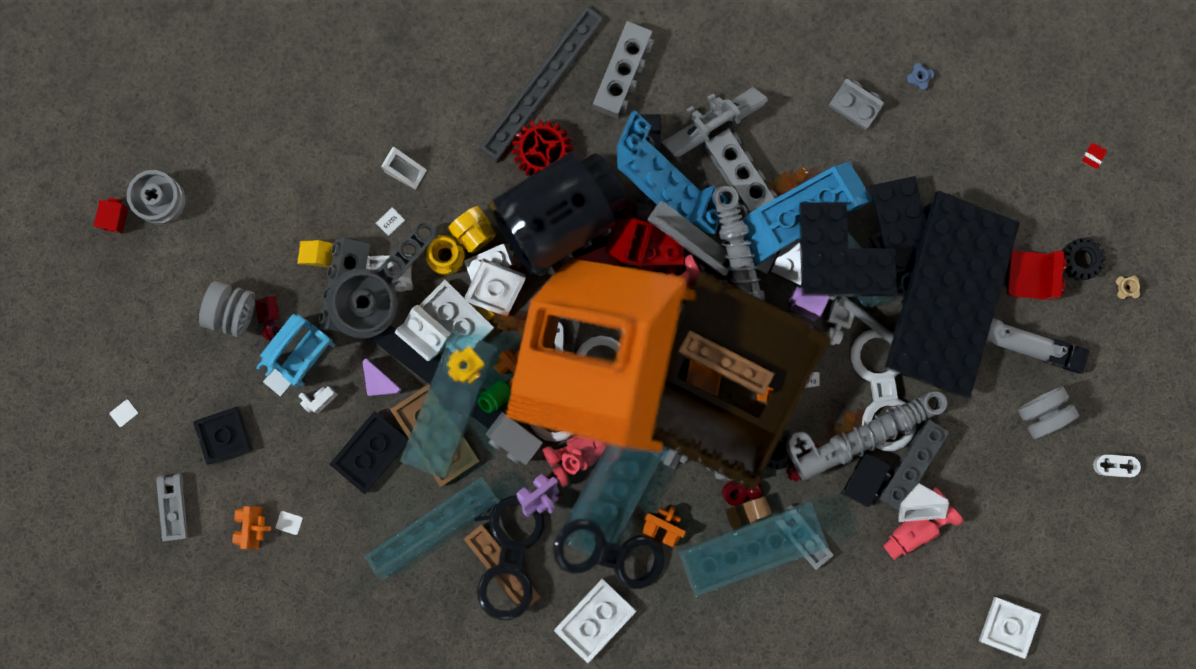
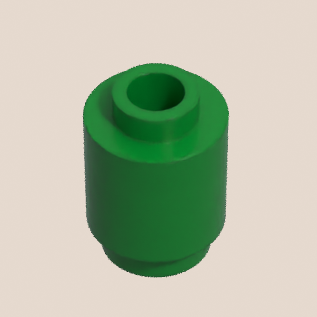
[478,380,512,413]

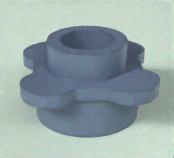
[907,63,934,90]

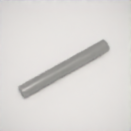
[837,296,894,344]

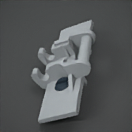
[661,87,768,157]

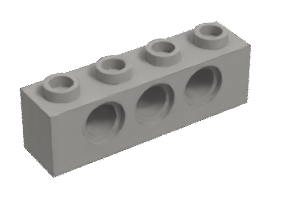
[593,21,654,119]
[704,128,777,214]

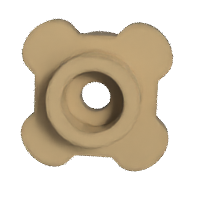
[1116,276,1140,299]

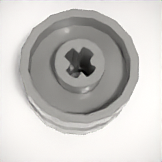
[127,170,185,225]
[1017,386,1080,439]

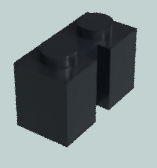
[841,453,891,507]

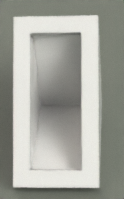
[381,147,427,190]
[898,484,949,522]

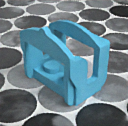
[257,314,336,387]

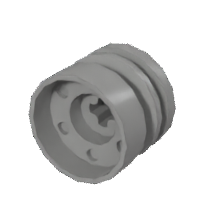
[199,281,255,338]

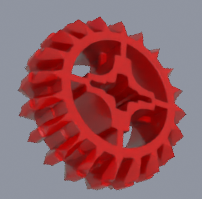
[512,119,573,177]

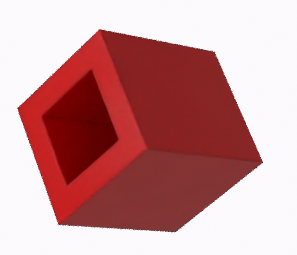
[94,197,129,234]

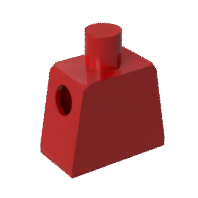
[606,218,653,267]

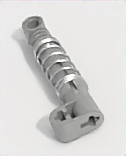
[713,186,765,300]
[785,391,947,481]

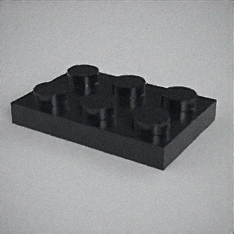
[329,411,410,494]

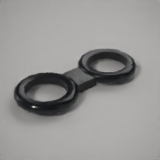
[477,496,544,620]
[553,519,665,589]

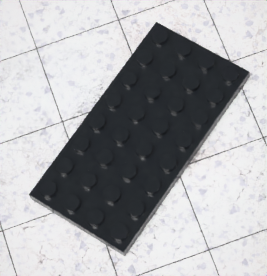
[884,191,1020,398]

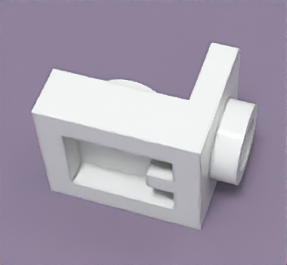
[299,387,338,414]

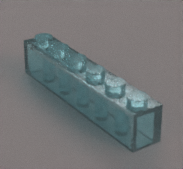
[364,476,500,580]

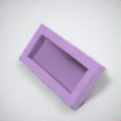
[363,359,403,396]

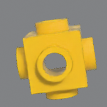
[447,346,486,384]

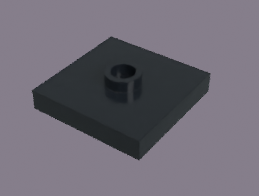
[193,406,253,466]

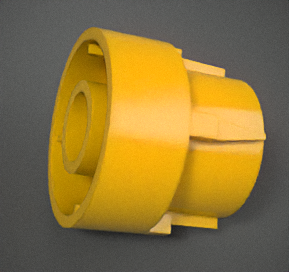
[447,206,496,253]
[425,235,466,276]

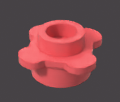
[562,448,588,474]

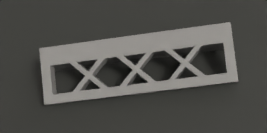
[647,200,729,276]

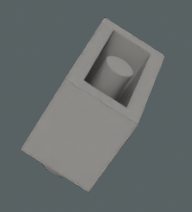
[485,412,542,465]

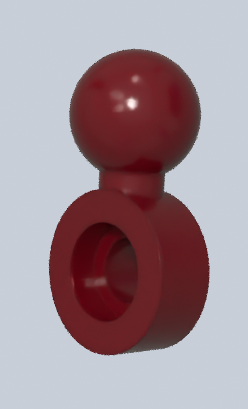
[722,481,764,506]

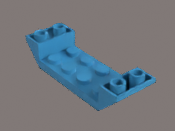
[617,111,728,234]
[742,162,872,266]

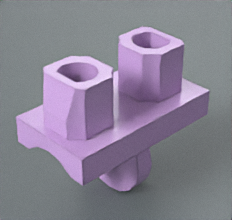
[517,474,559,517]

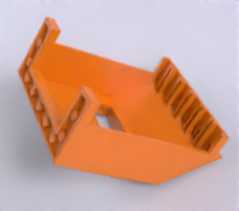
[506,258,696,452]

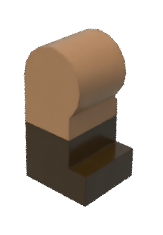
[724,496,772,530]

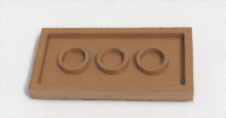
[390,384,480,487]

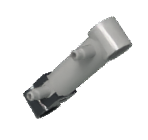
[986,318,1090,374]

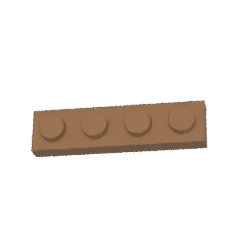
[678,331,774,396]
[464,524,541,607]

